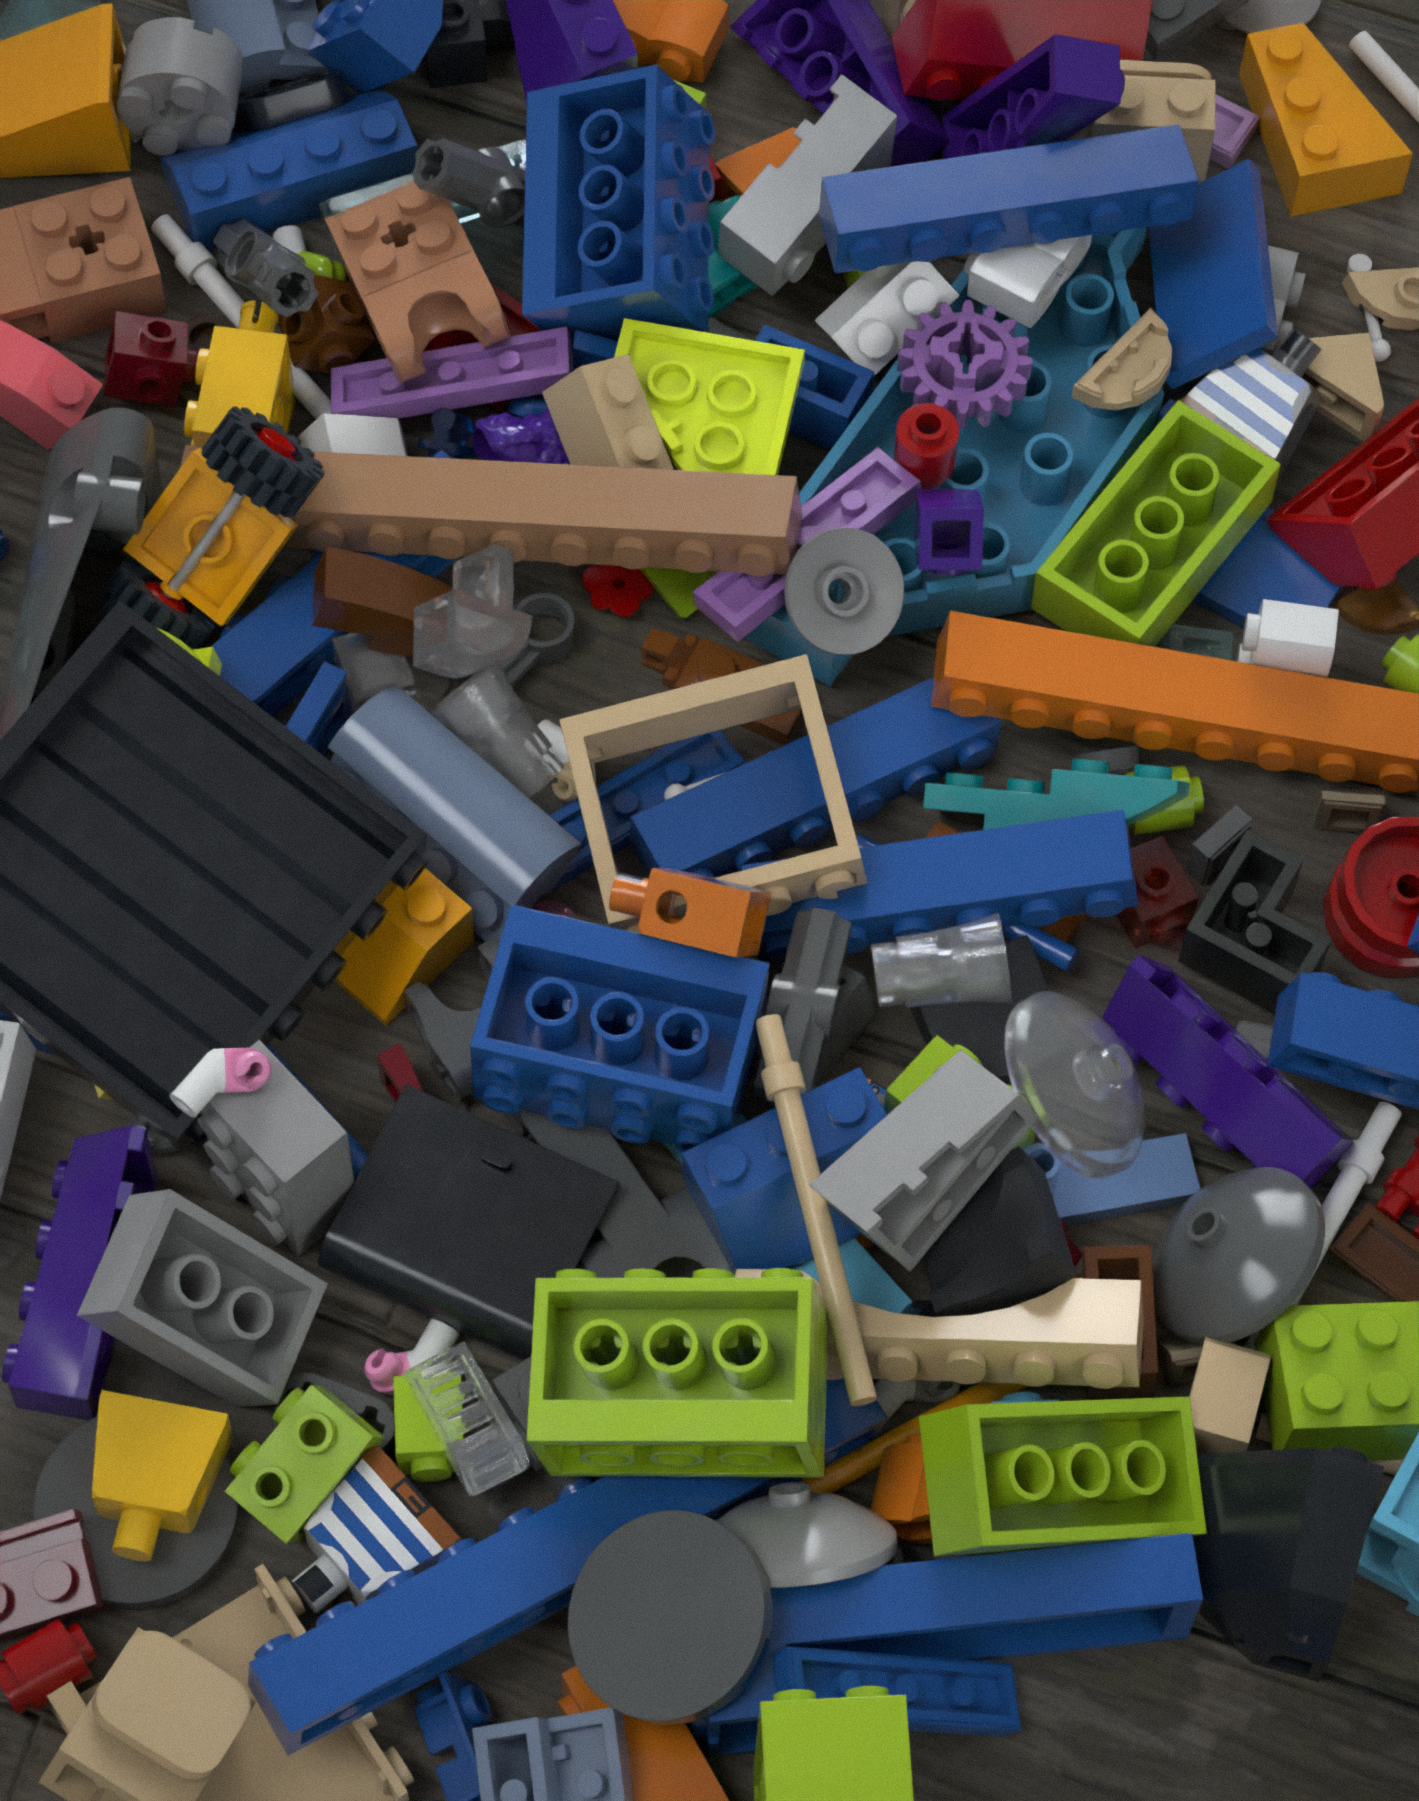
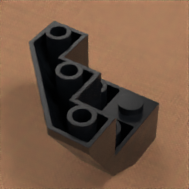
[1193,1447,1384,1682]

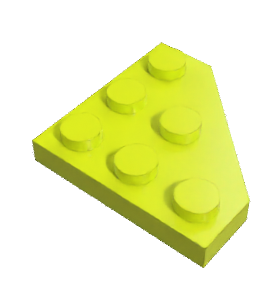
[614,318,805,475]

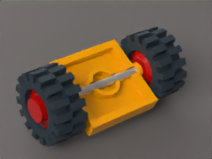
[94,406,325,650]

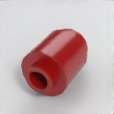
[893,403,959,489]
[0,1618,98,1715]

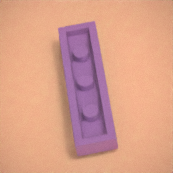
[331,327,574,419]
[693,447,921,642]

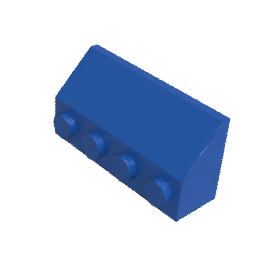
[159,88,418,251]

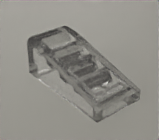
[403,1342,529,1496]

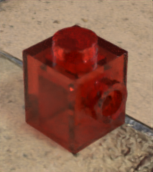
[1116,835,1198,949]

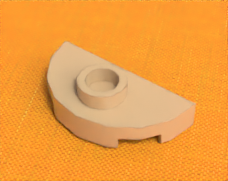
[1342,267,1419,330]
[1071,308,1172,410]

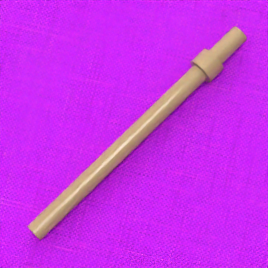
[755,1014,877,1406]

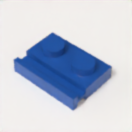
[286,661,352,758]

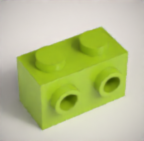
[225,1384,385,1544]

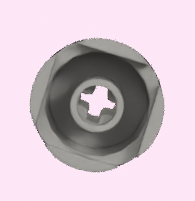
[116,17,244,156]

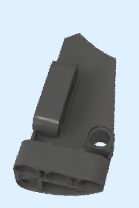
[0,408,162,740]

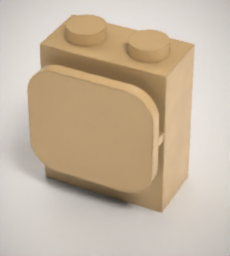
[1085,60,1215,184]
[38,1627,256,1801]

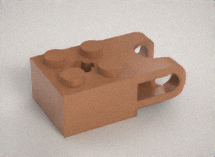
[0,177,167,342]
[325,181,511,384]

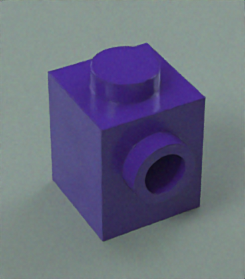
[914,489,984,575]

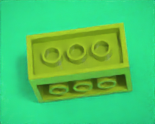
[527,1268,829,1477]
[753,1686,914,1801]

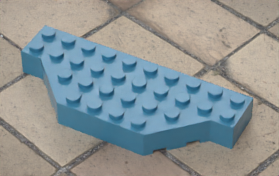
[744,227,1164,687]

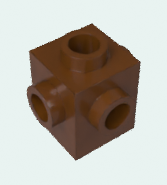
[278,274,375,374]

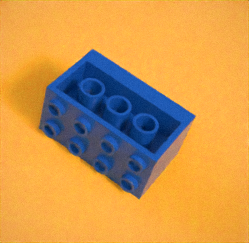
[522,65,715,342]
[470,904,769,1153]

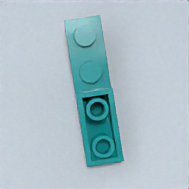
[923,759,1190,830]

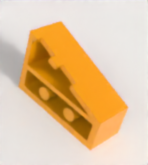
[1239,23,1413,217]

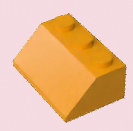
[334,868,475,1026]

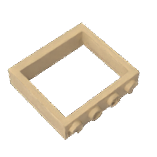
[559,654,867,934]

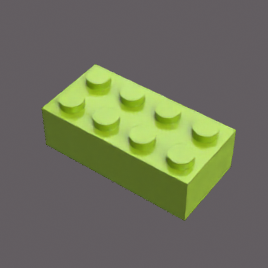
[1031,400,1281,647]
[1254,1301,1419,1461]
[919,1397,1207,1556]

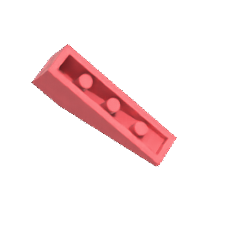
[0,319,103,450]

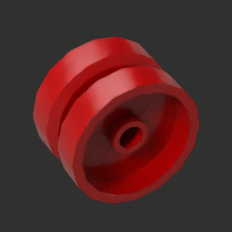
[1323,817,1419,978]

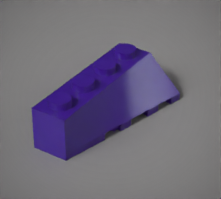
[505,0,638,110]
[729,0,949,167]
[943,34,1125,159]
[1102,955,1354,1189]
[2,1125,158,1421]

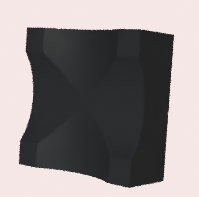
[905,935,1078,1087]
[924,1146,1077,1317]

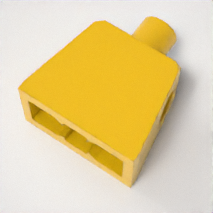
[92,1390,233,1562]

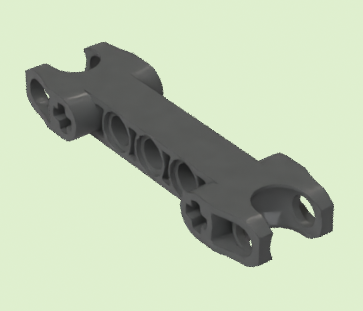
[404,938,735,1278]

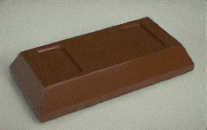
[1328,1202,1419,1302]

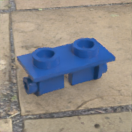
[414,1672,492,1801]

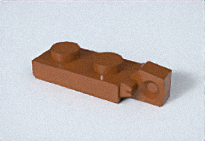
[641,628,803,745]

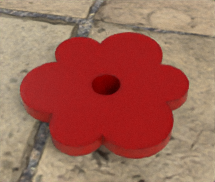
[582,565,653,618]

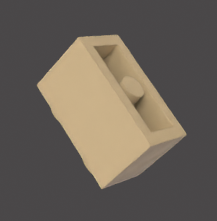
[542,354,673,470]

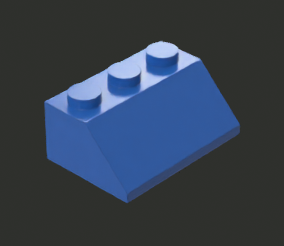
[681,1067,887,1276]

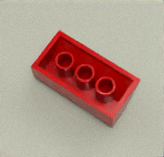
[892,0,1153,101]
[1266,398,1419,590]

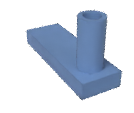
[1024,1133,1200,1226]

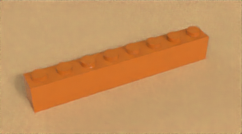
[931,611,1419,793]

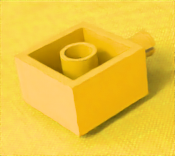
[184,300,295,446]

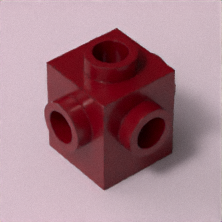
[103,311,197,408]

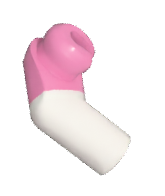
[169,1048,272,1118]
[364,1319,459,1395]

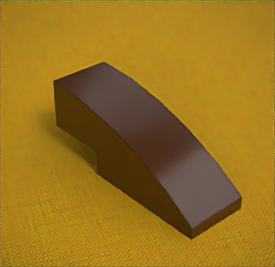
[312,546,492,670]

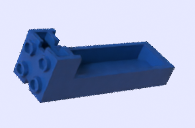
[690,1533,1203,1758]

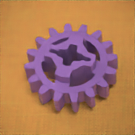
[897,300,1032,429]

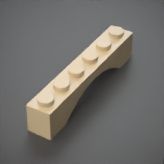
[735,1269,1144,1389]

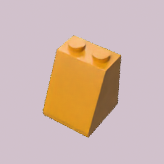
[0,3,132,178]

